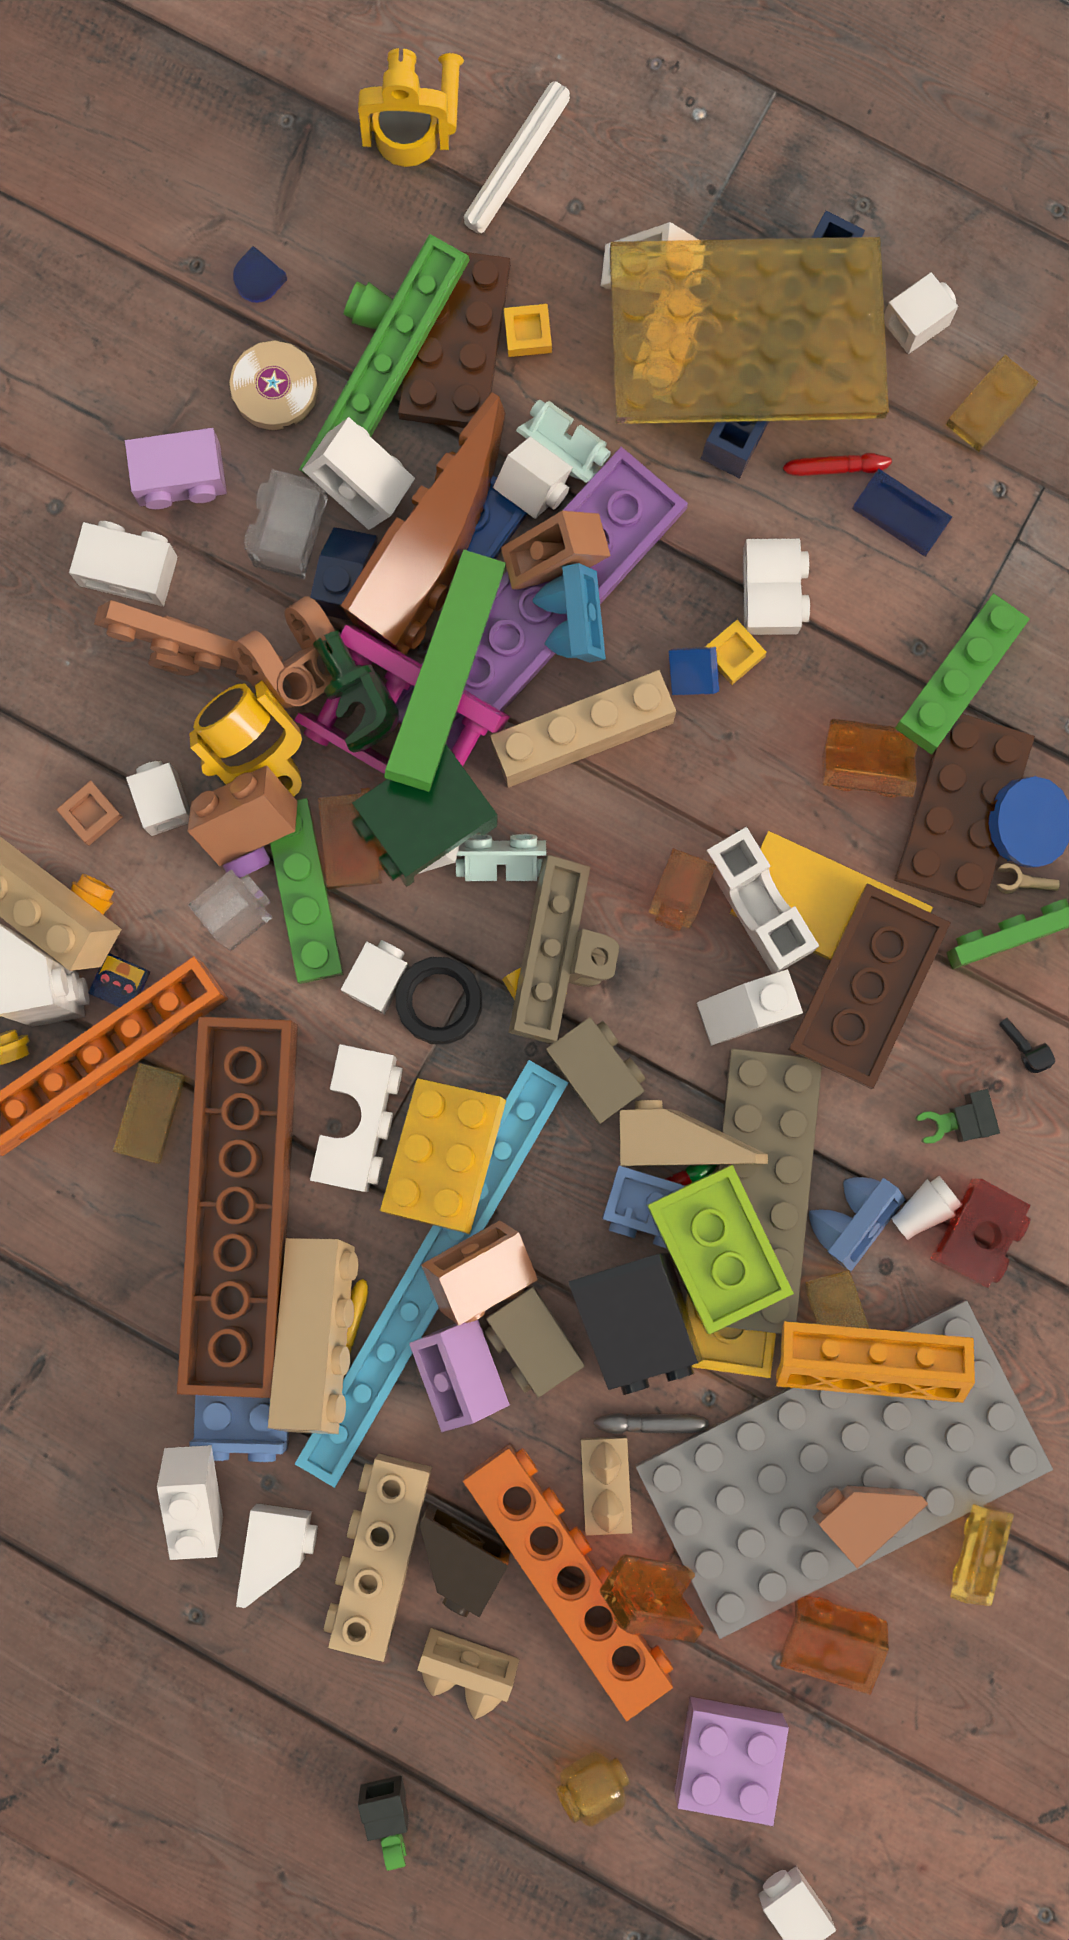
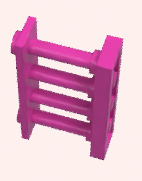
[294,625,510,774]

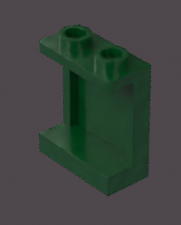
[351,744,498,887]

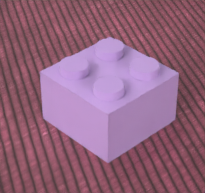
[674,1697,789,1826]

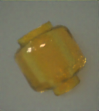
[555,1751,630,1827]

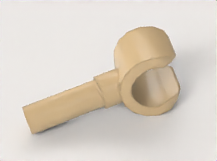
[996,863,1060,894]

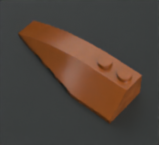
[341,392,506,655]

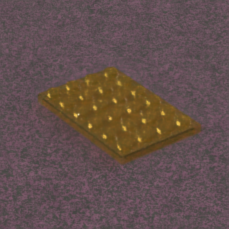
[610,237,889,424]

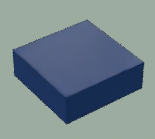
[669,647,719,695]

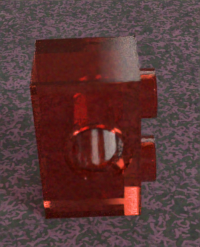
[930,1178,1031,1288]

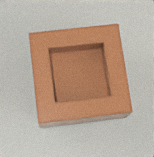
[56,780,123,846]

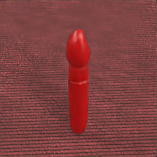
[783,453,892,476]

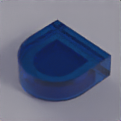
[233,246,288,302]

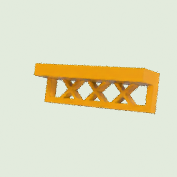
[776,1321,975,1403]

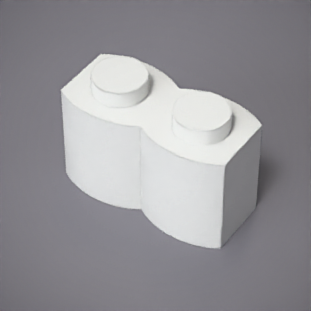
[743,539,810,635]

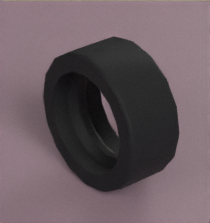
[396,957,482,1044]

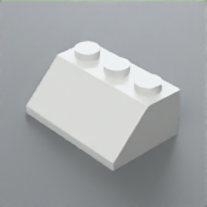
[0,924,90,1027]

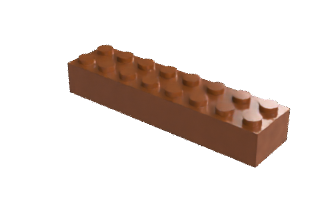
[177,1017,298,1398]

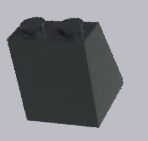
[568,1253,703,1395]

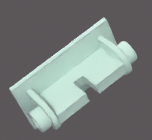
[516,399,611,483]
[456,834,546,881]

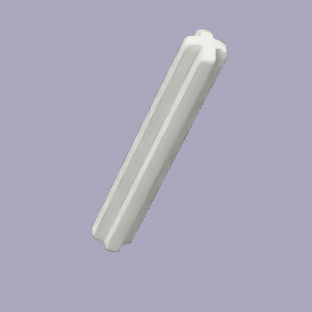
[464,81,570,234]

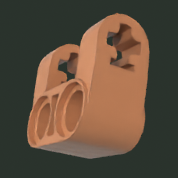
[232,596,335,709]

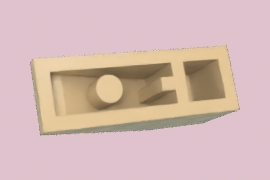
[620,1100,768,1166]

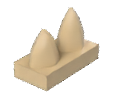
[580,1436,632,1536]
[417,1628,519,1719]

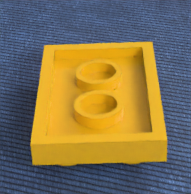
[380,1078,506,1234]

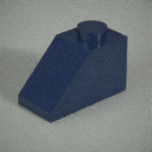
[310,527,378,620]

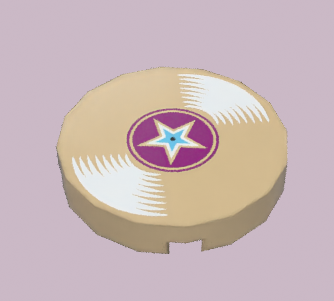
[229,341,319,431]

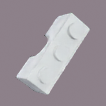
[703,827,819,974]
[310,1044,403,1192]

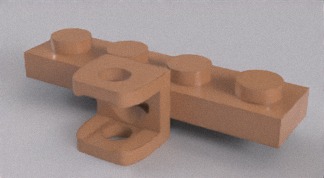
[94,600,283,682]

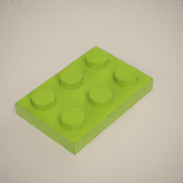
[646,1165,794,1335]

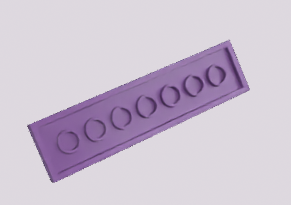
[396,446,688,750]

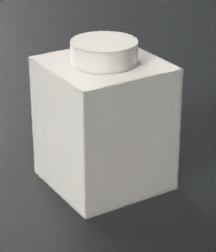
[882,272,958,354]
[493,436,573,519]
[126,761,190,836]
[340,940,410,1015]
[758,1866,836,1940]

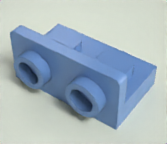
[602,1165,684,1248]
[189,1395,289,1462]

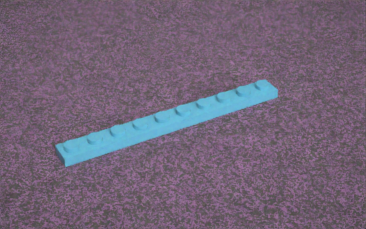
[295,1060,568,1488]

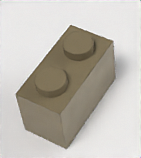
[546,1017,646,1125]
[484,1286,585,1398]

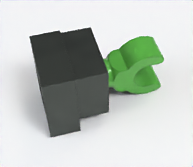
[915,1089,1000,1144]
[358,1775,409,1871]

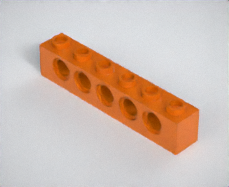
[0,956,228,1156]
[463,1443,674,1722]

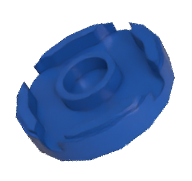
[988,776,1069,868]

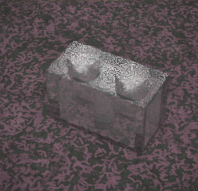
[244,469,328,580]
[188,870,273,951]

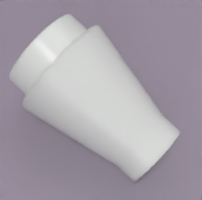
[891,1176,962,1240]

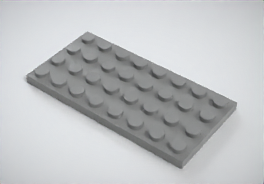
[635,1299,1053,1639]

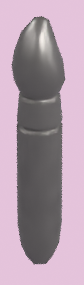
[594,1413,709,1434]

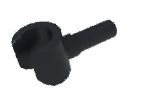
[999,1018,1055,1073]

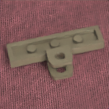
[508,855,619,1044]

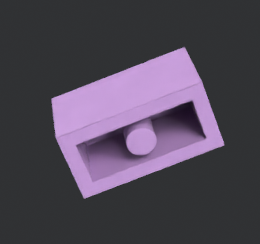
[125,428,227,509]
[409,1320,510,1432]

